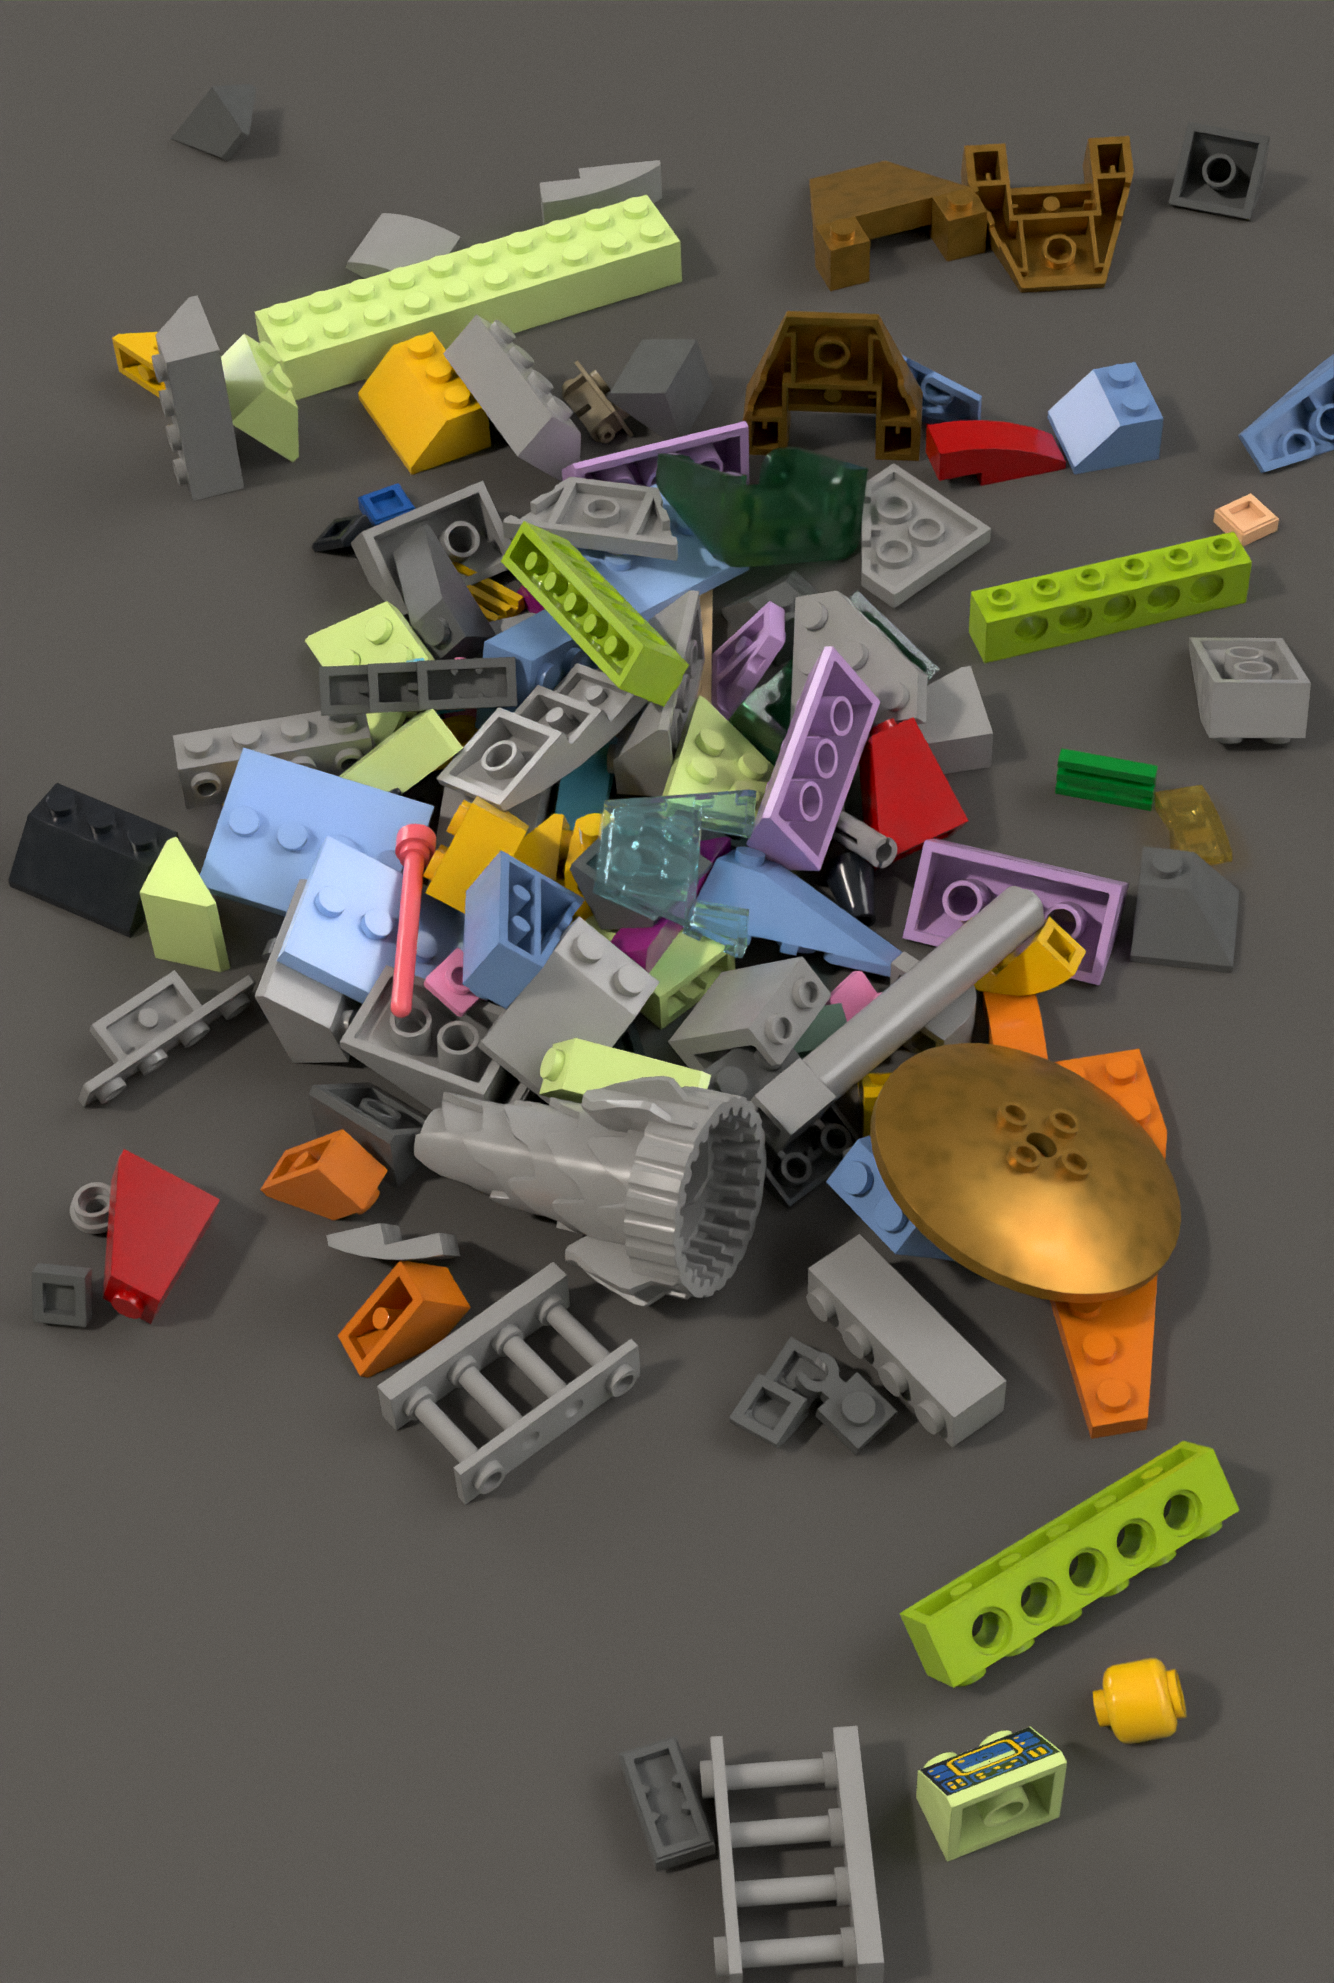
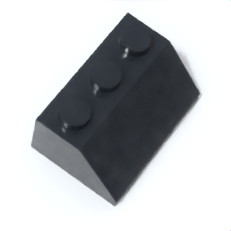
[8,783,180,938]

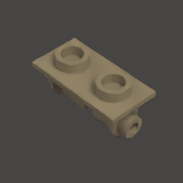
[562,360,633,443]

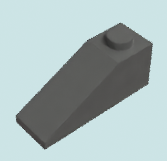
[393,524,496,660]

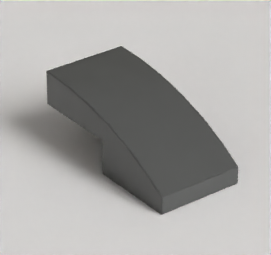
[729,1336,840,1449]

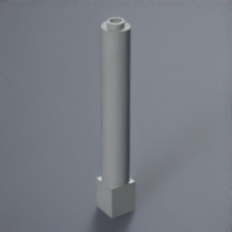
[751,886,1044,1154]

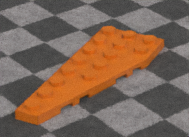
[1038,1049,1167,1439]

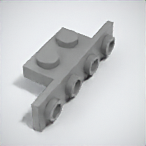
[78,970,256,1107]

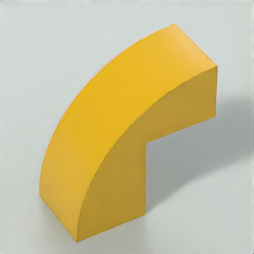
[961,916,1086,996]

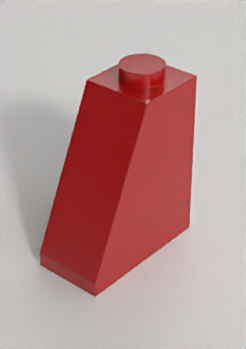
[859,717,969,872]
[103,1149,220,1324]

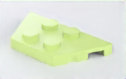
[305,601,435,746]
[656,695,774,837]

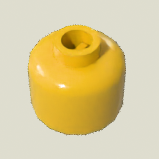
[1093,1657,1186,1744]

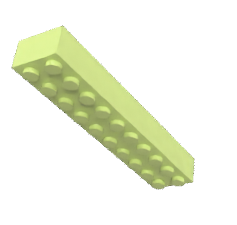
[255,195,682,400]

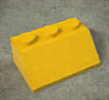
[358,332,491,475]

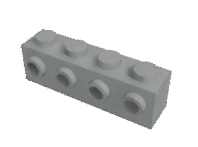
[173,711,372,809]
[806,1234,1006,1448]

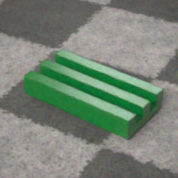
[1055,748,1158,811]

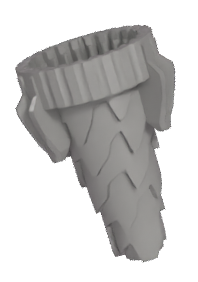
[414,1076,766,1307]

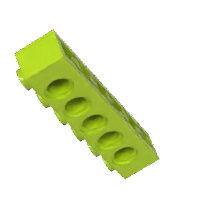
[501,521,689,707]
[969,532,1252,664]
[899,1441,1240,1688]

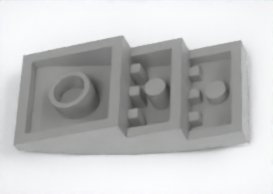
[436,663,648,811]

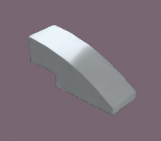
[540,160,662,225]

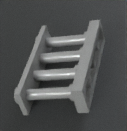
[377,1262,641,1504]
[700,1726,884,1983]

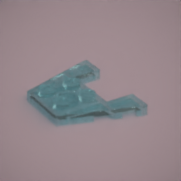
[593,789,756,958]

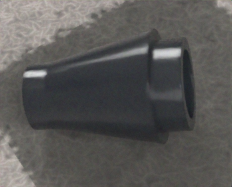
[825,852,876,928]

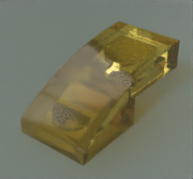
[1155,785,1233,865]

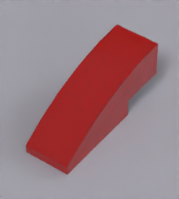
[926,420,1066,486]

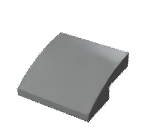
[345,213,461,279]
[326,1223,460,1261]

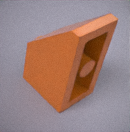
[260,1129,388,1220]
[337,1260,471,1377]

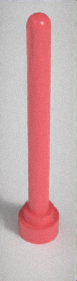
[391,824,437,1018]

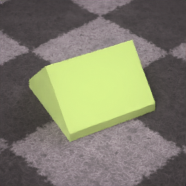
[140,837,230,972]

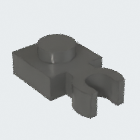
[794,1351,897,1456]

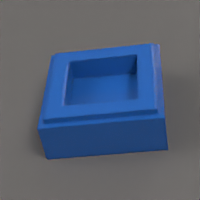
[358,483,415,527]

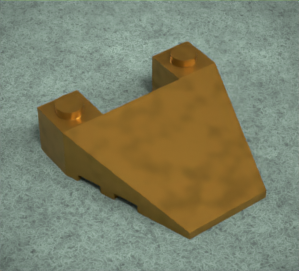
[960,136,1134,293]
[809,161,987,291]
[743,311,923,461]

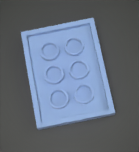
[577,480,751,621]
[200,747,434,916]
[277,836,465,1004]

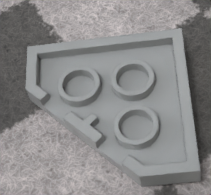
[861,463,991,608]
[790,591,928,729]

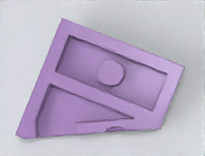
[711,601,786,723]

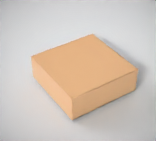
[1213,493,1279,547]

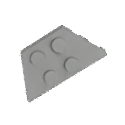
[503,476,678,561]

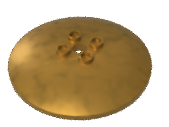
[870,1043,1181,1303]

